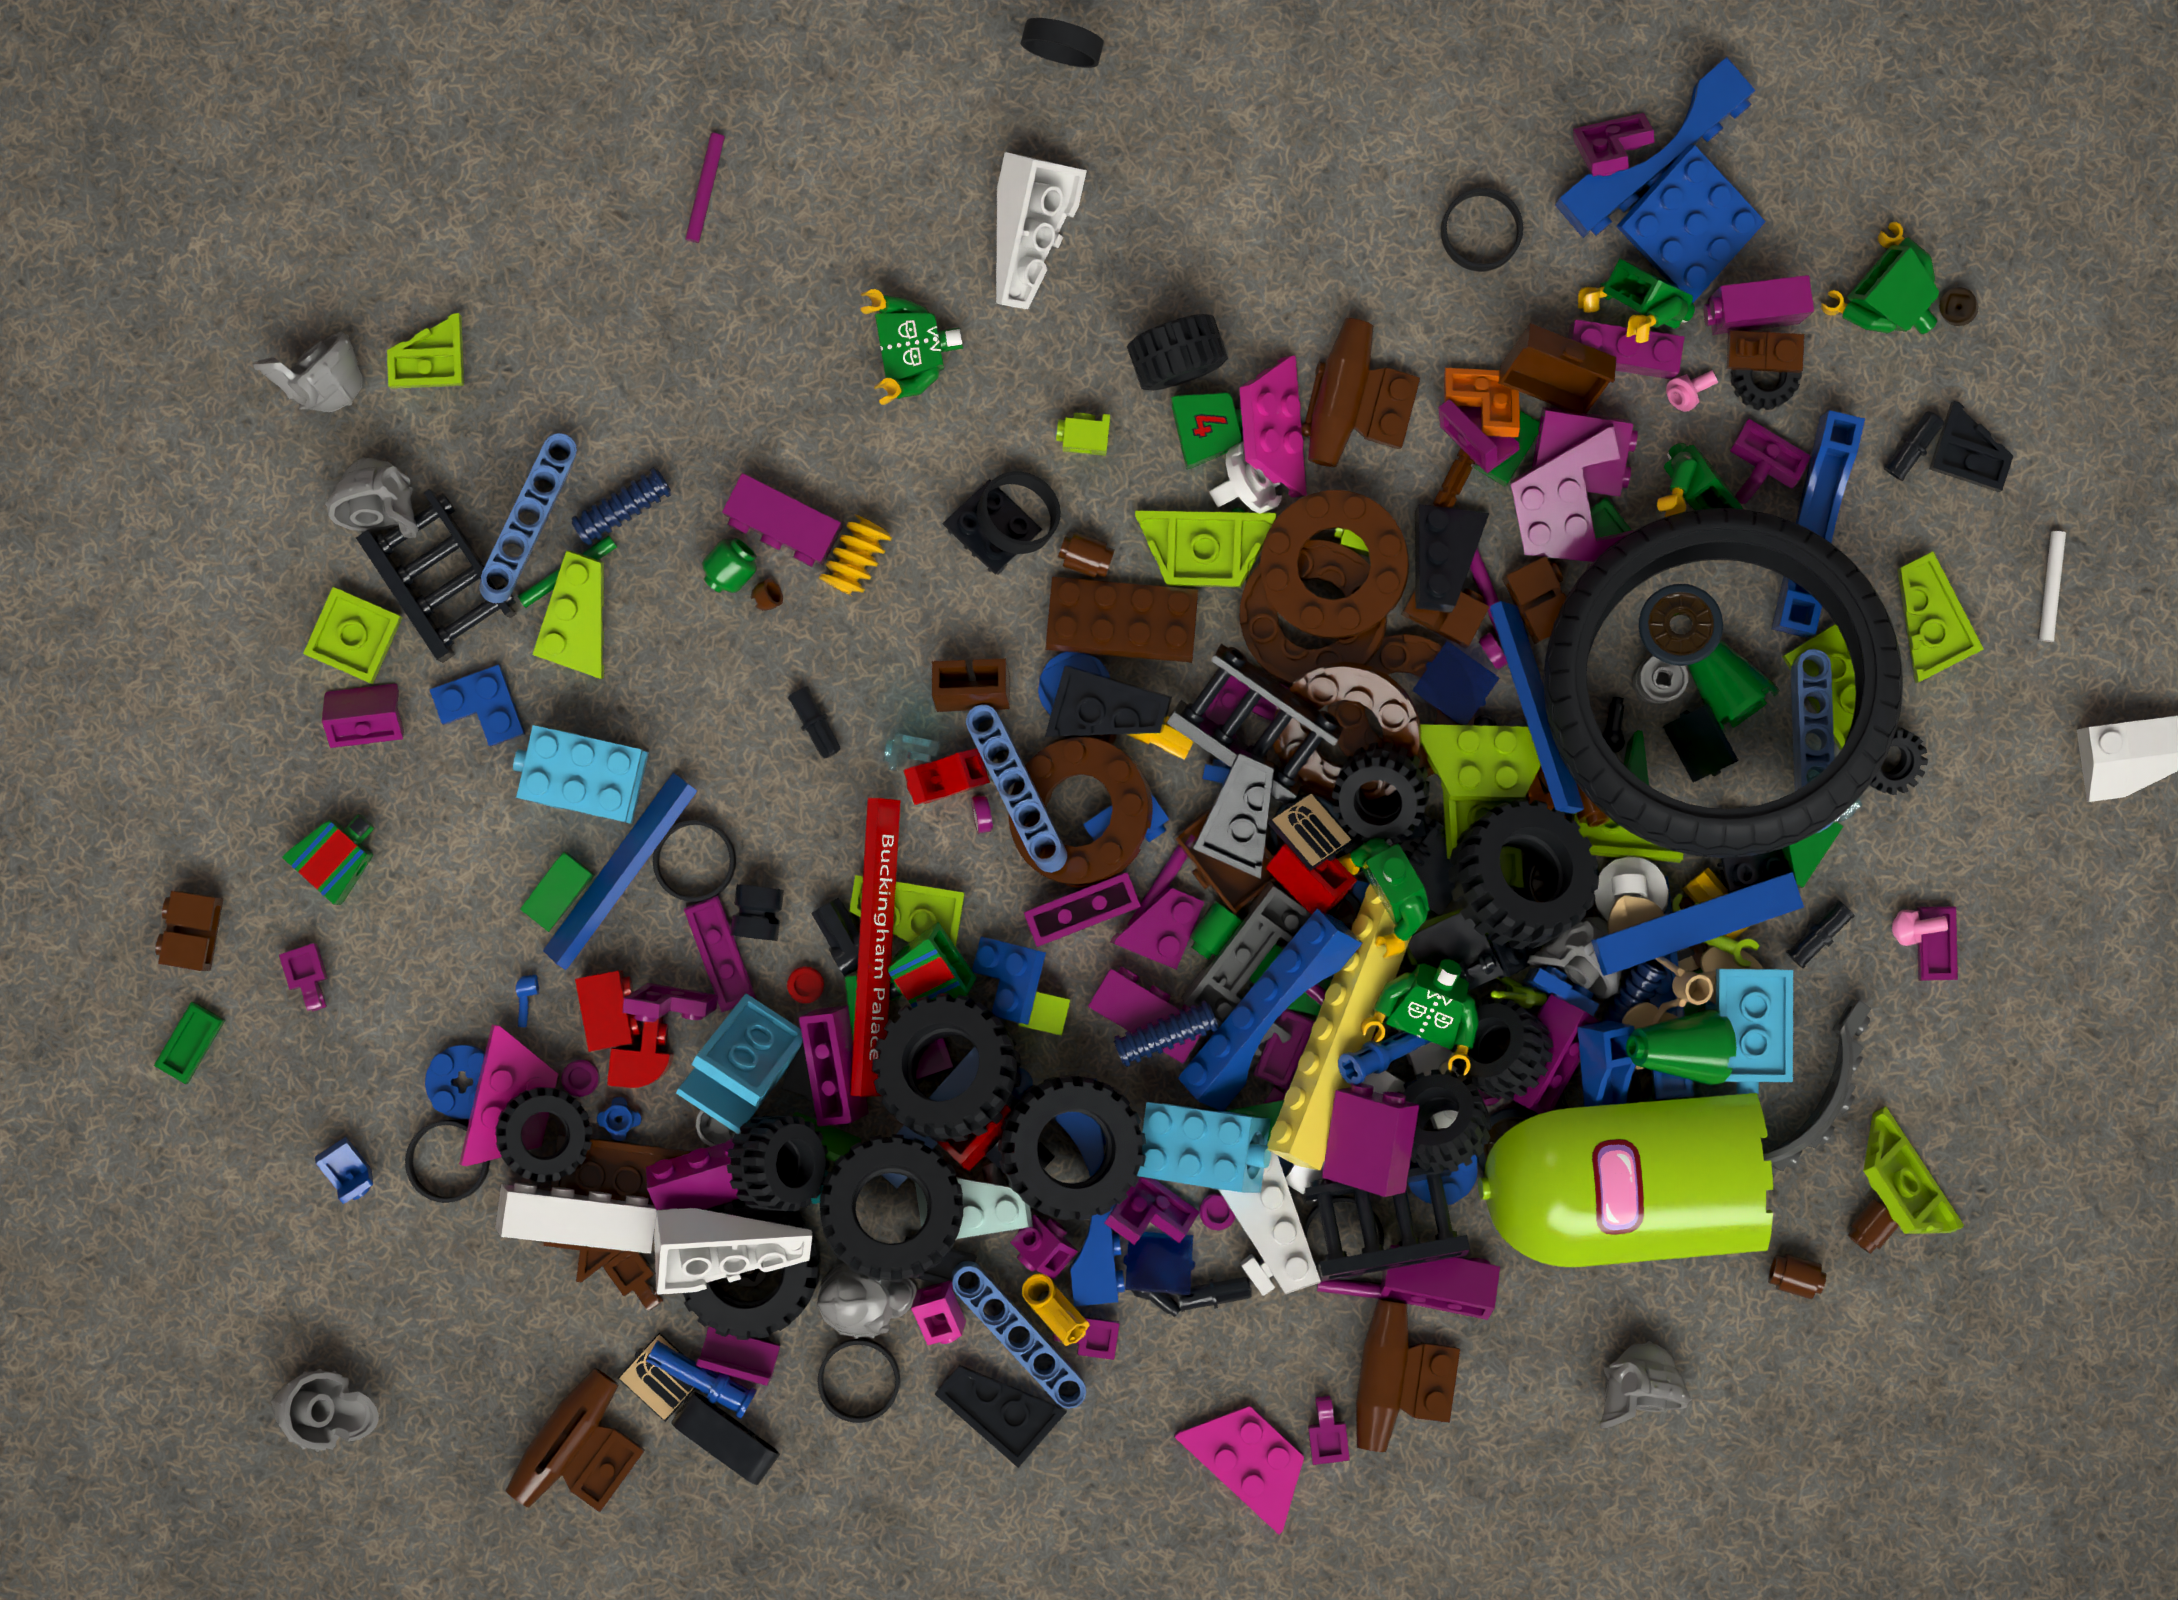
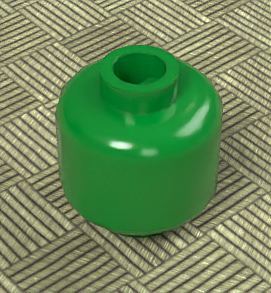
[702,538,757,593]

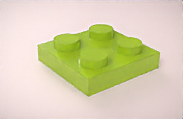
[303,587,403,684]

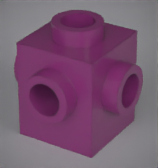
[1010,1215,1078,1279]

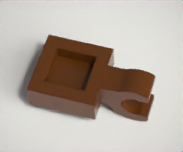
[602,1251,663,1311]

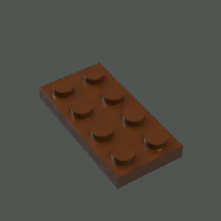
[1045,577,1198,663]

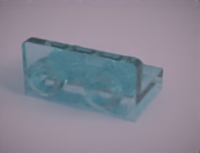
[883,733,943,771]

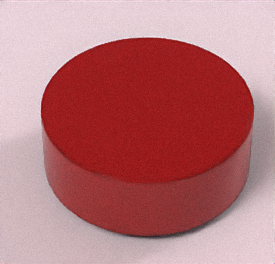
[787,967,825,1003]

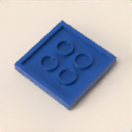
[1616,145,1766,303]

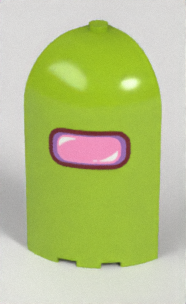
[1478,1093,1773,1267]

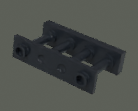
[356,489,516,663]
[1166,643,1343,805]
[1303,1167,1470,1282]

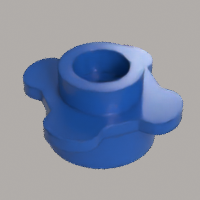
[597,1097,642,1141]

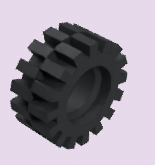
[1731,369,1802,410]
[1869,726,1928,795]

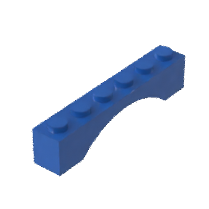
[1555,57,1755,238]
[1771,410,1865,638]
[1178,908,1362,1111]
[1578,1021,1636,1107]
[1056,1078,1125,1306]

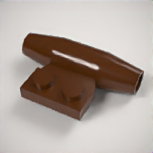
[1308,318,1420,467]
[1356,1299,1460,1452]
[505,1368,645,1512]

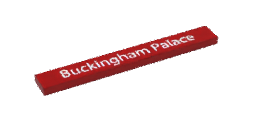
[850,798,901,1096]

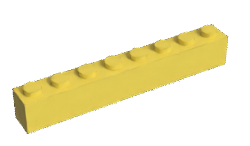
[1267,883,1412,1170]

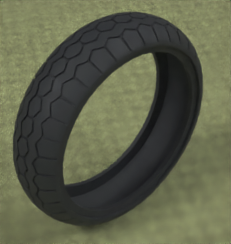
[1544,508,1903,858]

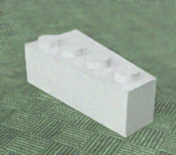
[495,1183,656,1253]

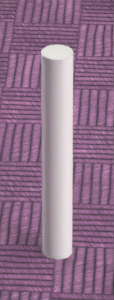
[2039,531,2066,642]

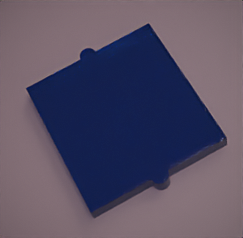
[1412,641,1500,725]
[1123,1232,1196,1295]

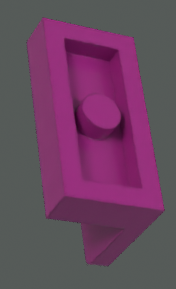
[1438,399,1520,473]
[322,683,404,748]
[696,1326,781,1386]

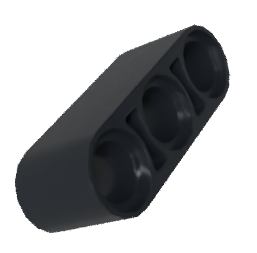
[671,1392,780,1485]

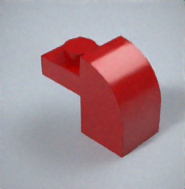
[903,748,990,805]
[607,1016,674,1088]

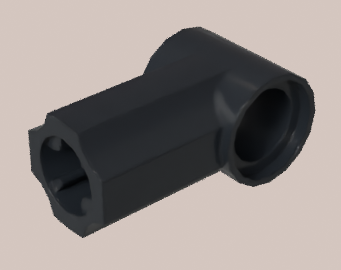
[811,898,860,977]

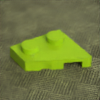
[387,313,464,389]

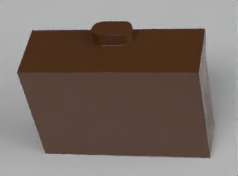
[1498,323,1616,414]
[1173,806,1277,914]

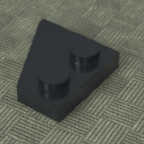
[1929,401,2013,492]

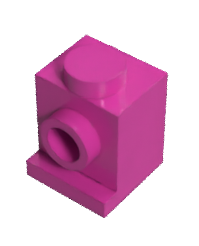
[911,1280,966,1345]

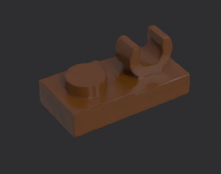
[1726,330,1804,373]

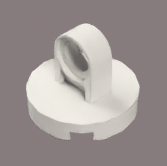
[1209,442,1282,514]
[1594,856,1669,922]

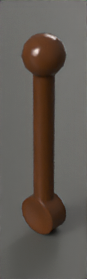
[1301,361,1326,437]

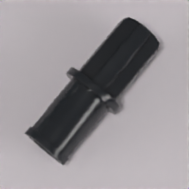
[1884,411,1944,481]
[788,686,841,759]
[1177,1277,1252,1312]

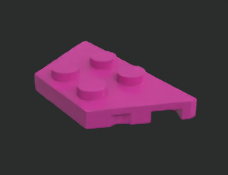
[1239,356,1307,498]
[459,1024,558,1166]
[1174,1405,1304,1535]

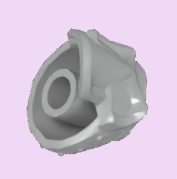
[253,331,363,412]
[325,457,419,538]
[1527,917,1622,999]
[817,1263,917,1339]
[1599,1341,1692,1429]
[270,1369,379,1452]

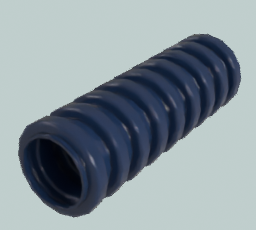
[572,467,671,546]
[1602,959,1668,1023]
[1114,1000,1218,1067]

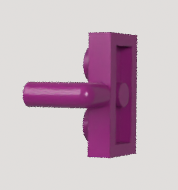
[1730,418,1811,504]

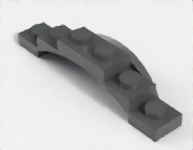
[1763,999,1872,1171]

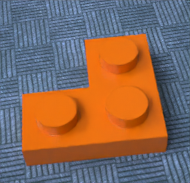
[1444,368,1520,437]

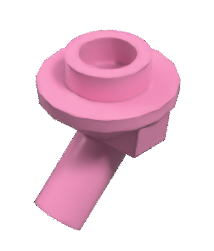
[1666,370,1718,412]
[1892,909,1948,946]

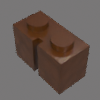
[1502,556,1568,644]
[1401,588,1489,649]
[932,658,1010,712]
[155,891,224,971]

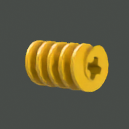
[819,514,893,597]

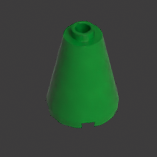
[1687,639,1780,733]
[1626,1010,1737,1085]

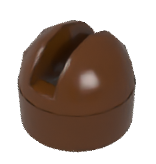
[751,579,783,611]

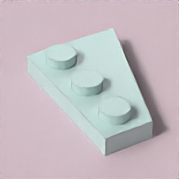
[915,1177,1033,1239]

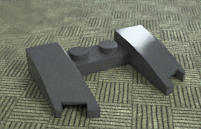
[1181,880,1334,1056]

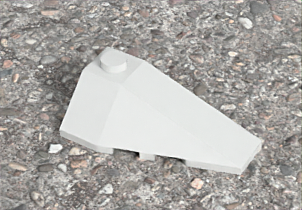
[996,152,1087,309]
[2077,716,2178,802]

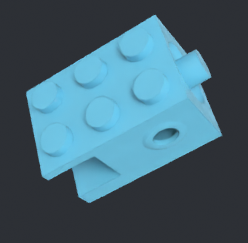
[513,725,649,824]
[1705,969,1793,1094]
[676,994,803,1134]
[1137,1102,1271,1193]

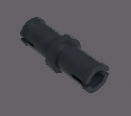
[1786,900,1855,969]

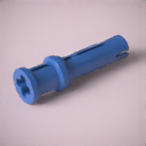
[1338,1031,1430,1085]
[646,1340,757,1420]

